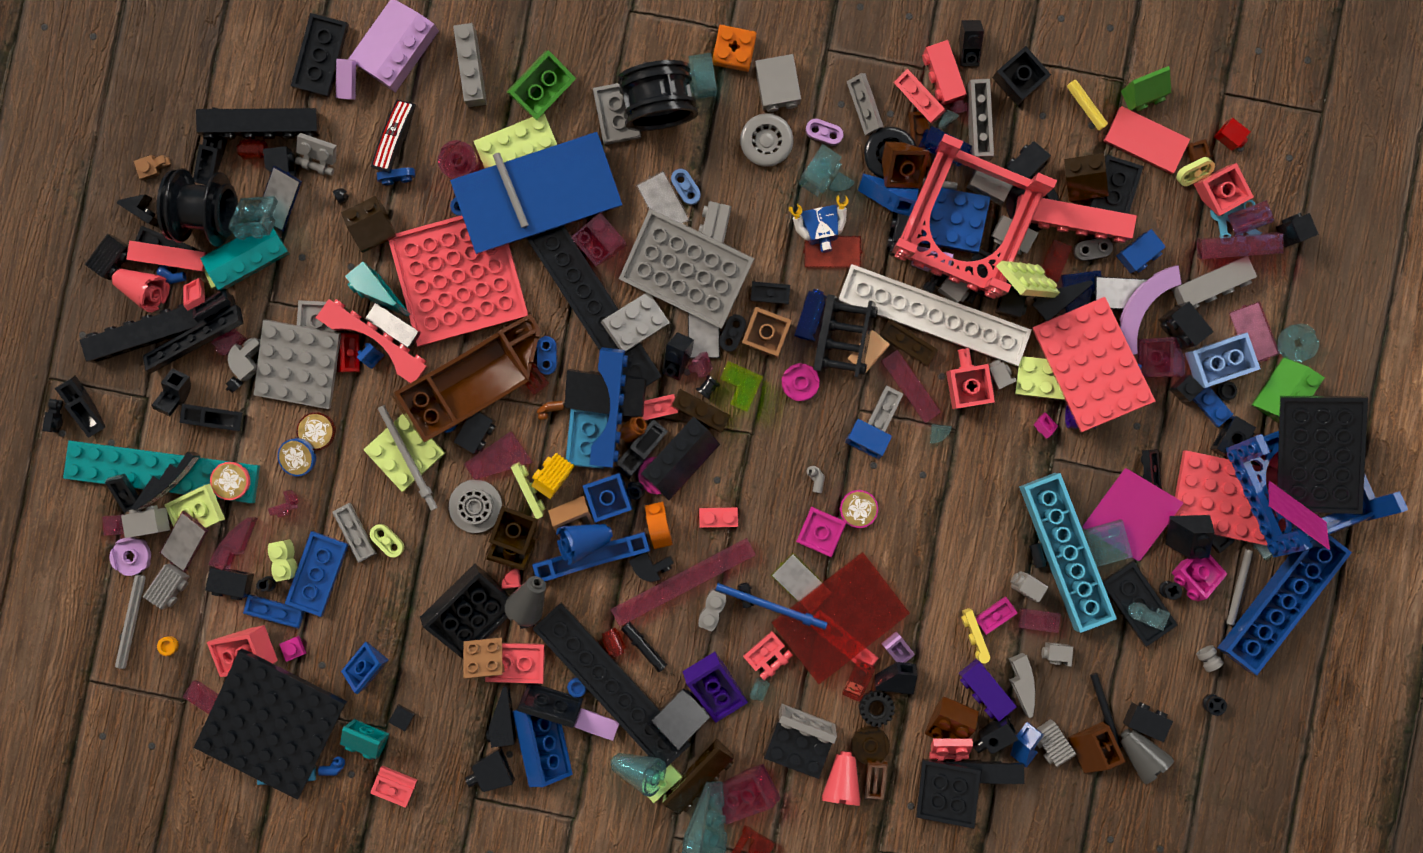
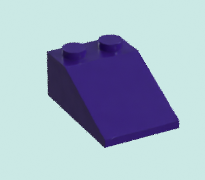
[683,652,748,723]

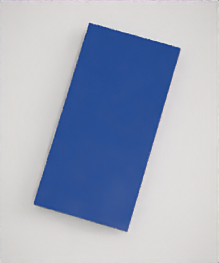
[450,132,623,255]

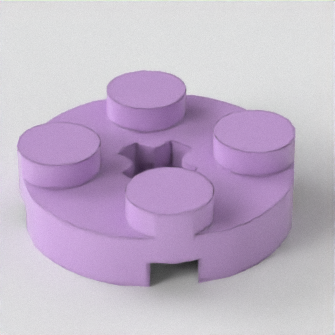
[110,537,151,576]

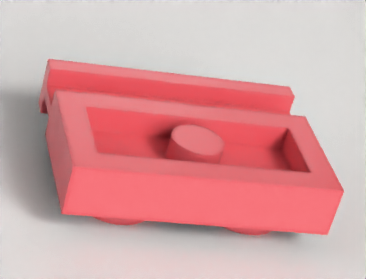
[370,765,418,808]

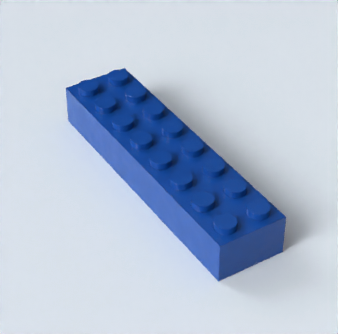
[1218,535,1352,675]

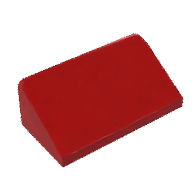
[337,333,360,373]

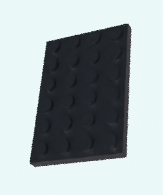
[1277,396,1368,514]

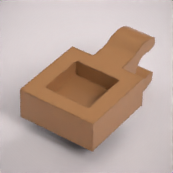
[134,155,171,180]

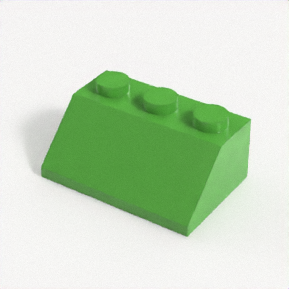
[506,50,576,120]
[1252,358,1325,423]

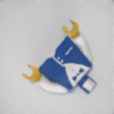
[789,195,849,253]

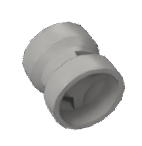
[1196,645,1224,672]

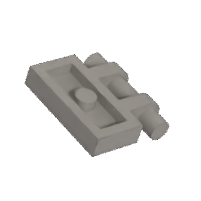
[295,133,337,176]

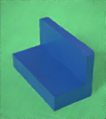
[845,419,892,460]

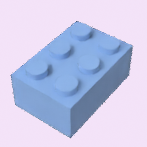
[1185,332,1260,388]

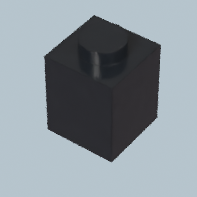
[1169,375,1204,403]

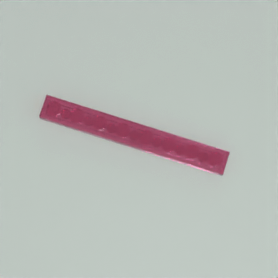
[611,538,756,627]

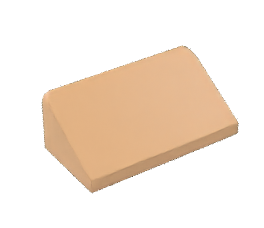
[848,330,890,372]

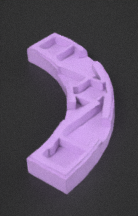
[1119,266,1181,355]

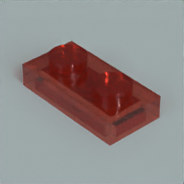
[1042,239,1072,283]

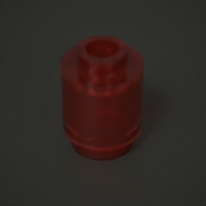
[237,139,268,160]
[602,627,627,658]

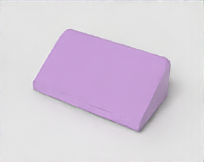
[336,59,356,100]

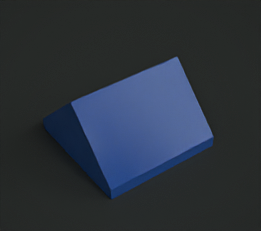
[341,641,389,694]

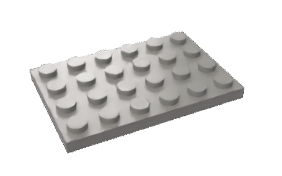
[619,209,755,329]

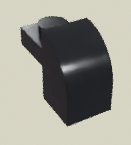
[152,368,191,417]
[629,552,674,582]

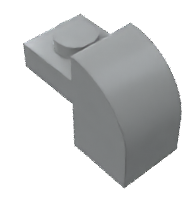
[228,338,261,381]

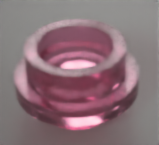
[949,99,969,114]

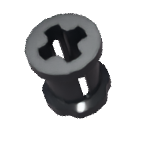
[696,375,720,400]
[1159,581,1182,600]

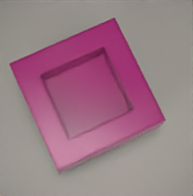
[1034,412,1058,439]
[279,636,306,662]

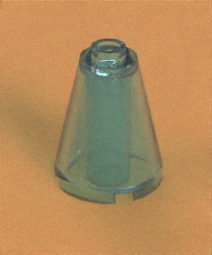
[611,753,666,797]

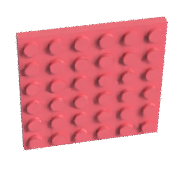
[388,215,529,347]

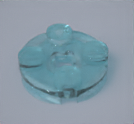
[1277,324,1319,362]

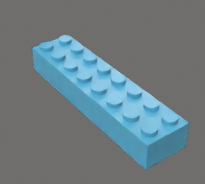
[1019,473,1117,633]

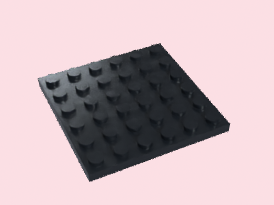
[193,648,347,800]

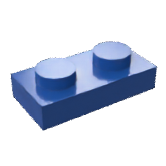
[1193,387,1234,427]

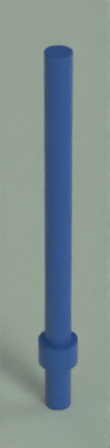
[716,583,827,630]

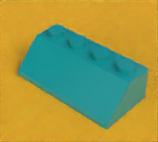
[200,221,290,291]

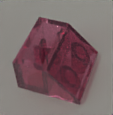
[571,212,627,267]

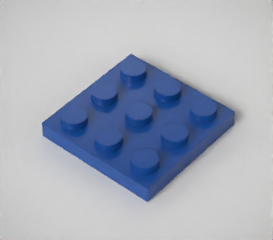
[921,188,990,254]

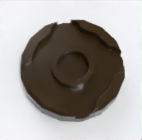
[851,726,890,765]

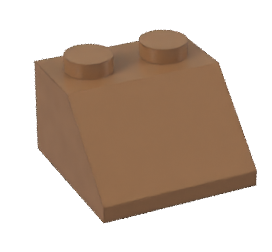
[549,496,597,538]

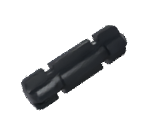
[923,263,953,293]

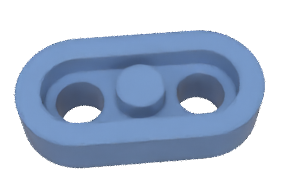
[671,169,701,205]

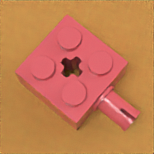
[946,348,995,409]

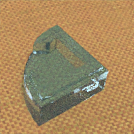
[828,172,855,192]
[930,424,952,443]

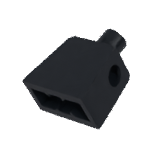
[973,716,1018,754]
[465,747,515,792]

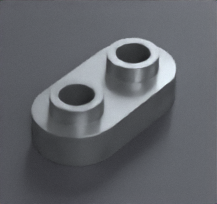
[1073,238,1113,261]

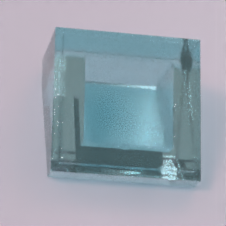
[936,110,959,133]
[750,678,770,701]

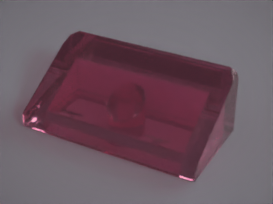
[1228,200,1274,236]

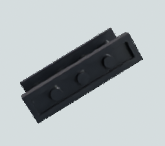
[813,294,878,379]

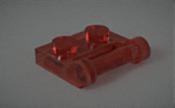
[732,825,775,853]

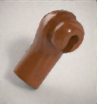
[537,401,563,420]

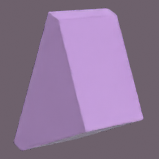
[881,632,915,663]

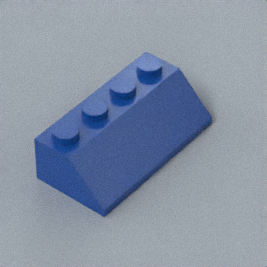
[512,709,573,787]

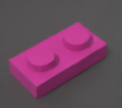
[975,597,1017,635]

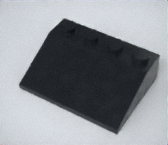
[420,563,509,659]

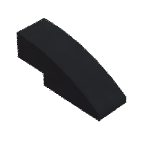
[54,375,105,438]
[179,404,243,431]
[615,420,668,479]

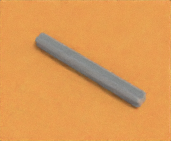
[115,574,146,669]

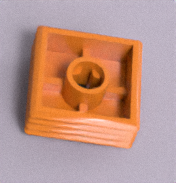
[712,25,757,72]

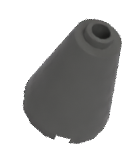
[505,576,546,627]
[1119,728,1174,785]

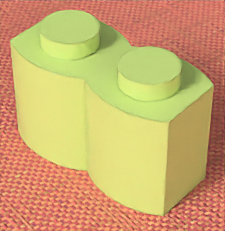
[268,539,298,582]

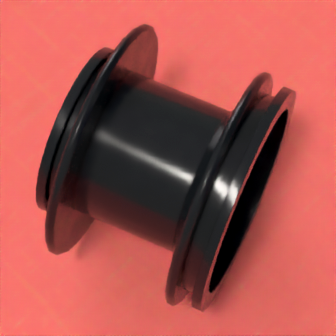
[156,168,238,247]

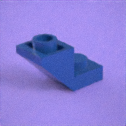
[1011,722,1044,768]

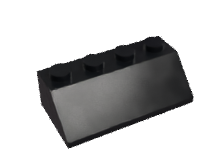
[641,417,720,501]

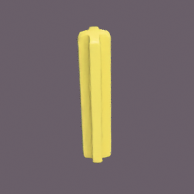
[1067,80,1108,130]

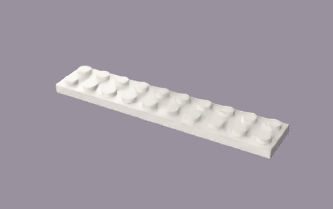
[838,264,1032,366]

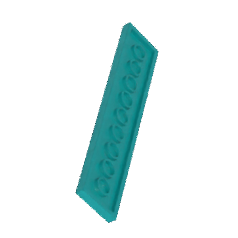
[63,440,260,503]

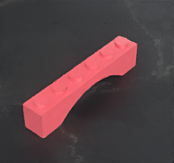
[315,299,428,383]

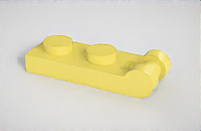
[961,608,990,663]

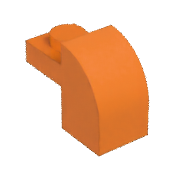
[645,502,673,549]

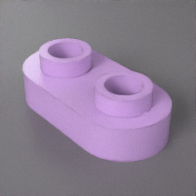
[806,119,843,146]

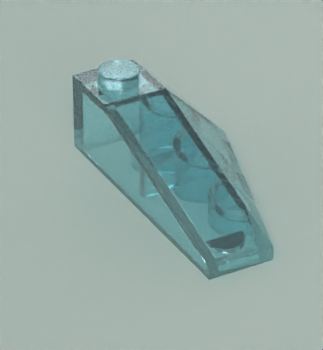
[682,781,727,853]

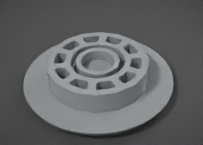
[740,113,793,166]
[449,480,502,533]

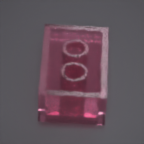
[708,764,781,824]

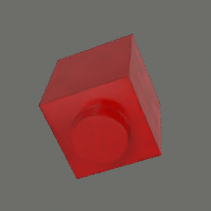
[1214,118,1251,151]

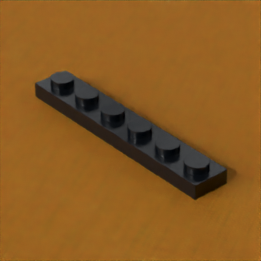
[143,305,244,374]

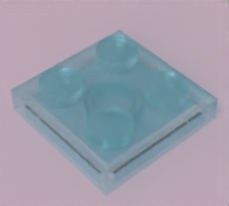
[1083,519,1133,567]

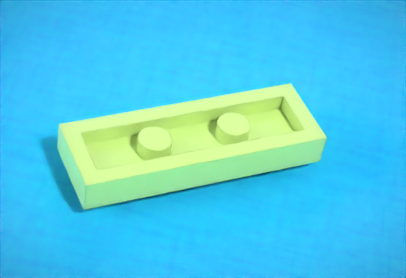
[511,462,546,519]

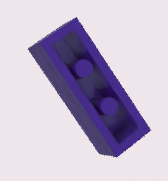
[959,659,1017,721]

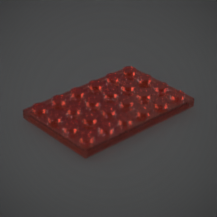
[771,552,910,684]

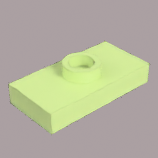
[641,764,682,803]

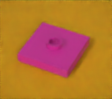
[796,507,847,557]

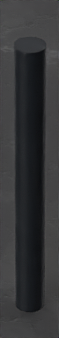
[1090,673,1122,748]

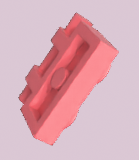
[743,631,793,681]
[929,739,973,761]

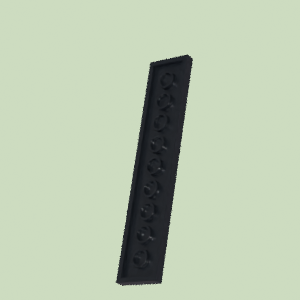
[527,226,662,387]
[533,602,691,771]

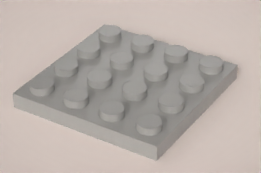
[254,320,341,409]

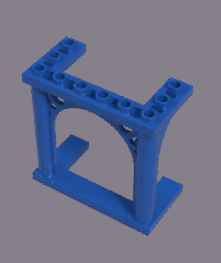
[1225,431,1408,557]

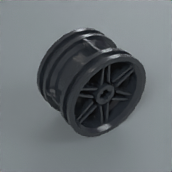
[617,60,698,131]

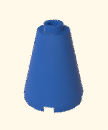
[556,524,613,565]

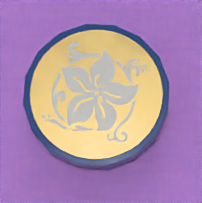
[277,438,316,476]

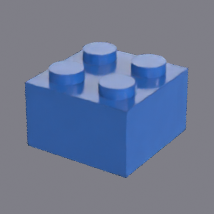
[583,473,633,522]

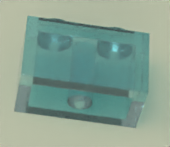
[688,53,717,99]

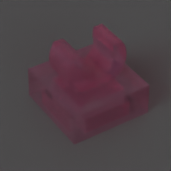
[688,352,713,378]

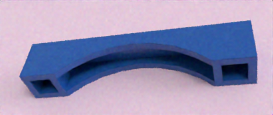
[589,347,628,468]
[532,531,651,581]

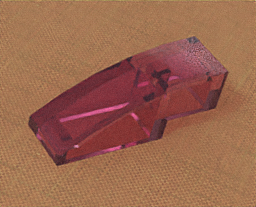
[208,517,258,570]

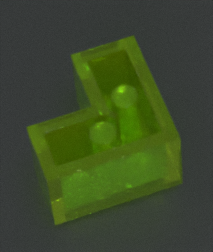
[720,361,763,412]

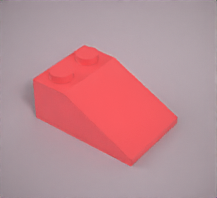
[207,625,278,677]

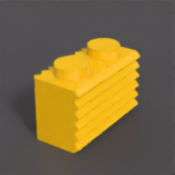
[531,453,574,499]

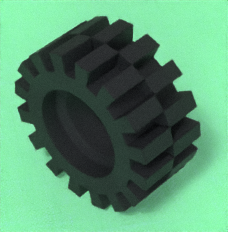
[859,690,895,727]

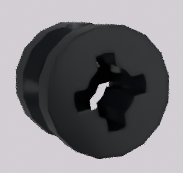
[1202,694,1227,716]

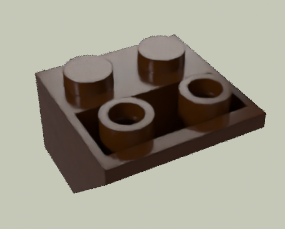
[925,696,979,739]
[1068,721,1125,773]

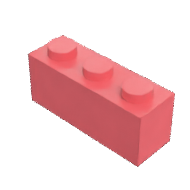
[922,40,967,106]

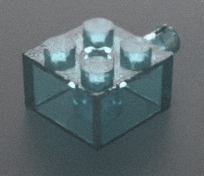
[799,144,842,197]

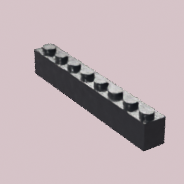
[79,293,236,363]

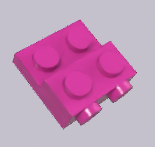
[1172,555,1227,602]

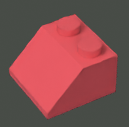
[1194,163,1254,216]

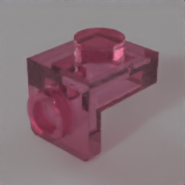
[268,490,298,518]

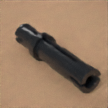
[621,621,667,673]

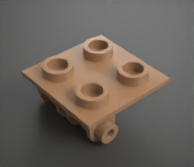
[463,638,505,679]

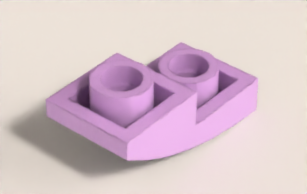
[574,708,619,741]

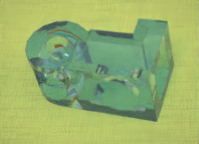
[1128,602,1170,631]

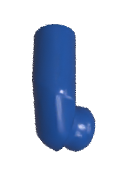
[156,265,186,284]
[318,756,345,776]

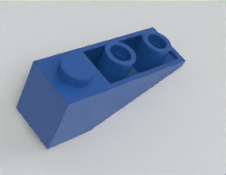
[858,173,919,216]

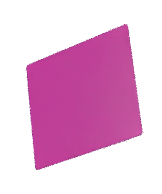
[1083,468,1183,561]
[1269,481,1330,550]

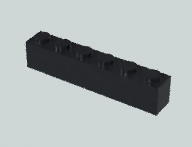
[196,108,320,140]

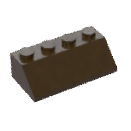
[662,739,734,815]

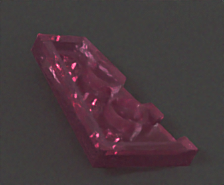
[464,431,534,480]

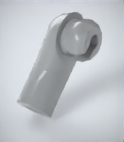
[807,466,825,493]

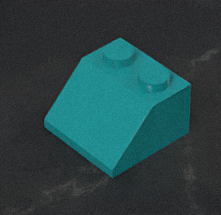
[340,719,389,760]

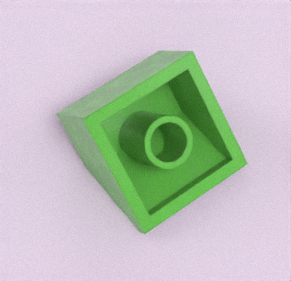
[1121,66,1171,112]

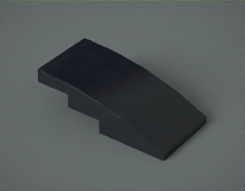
[564,369,646,417]

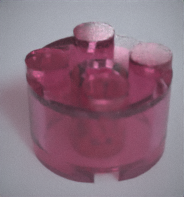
[437,140,480,180]

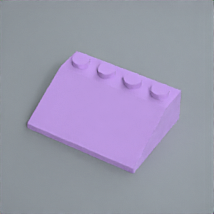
[348,0,439,93]

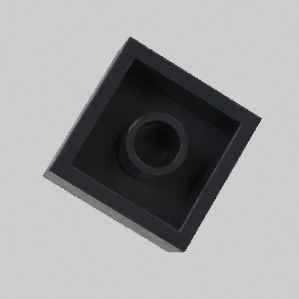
[992,46,1051,106]
[1158,301,1214,349]

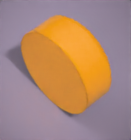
[157,636,179,656]

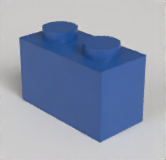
[1116,229,1166,273]

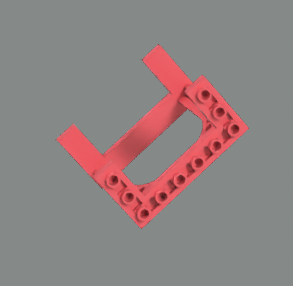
[892,134,1057,299]

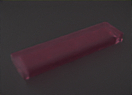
[881,350,941,423]

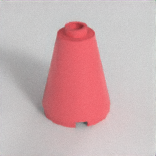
[112,269,170,313]
[822,751,860,806]

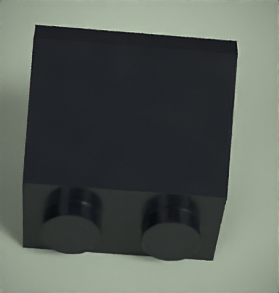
[1165,515,1215,559]

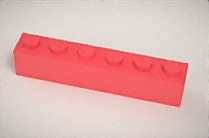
[1015,194,1137,243]

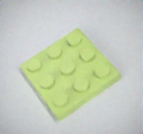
[364,414,445,492]

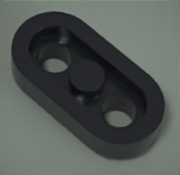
[720,314,746,352]

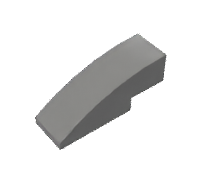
[1009,653,1035,718]

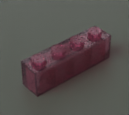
[1197,232,1283,259]

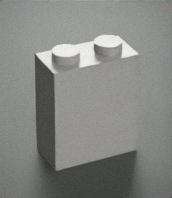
[755,54,801,112]

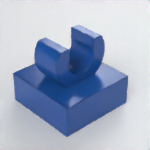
[357,343,385,369]

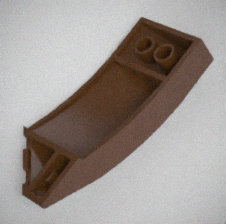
[393,314,541,443]

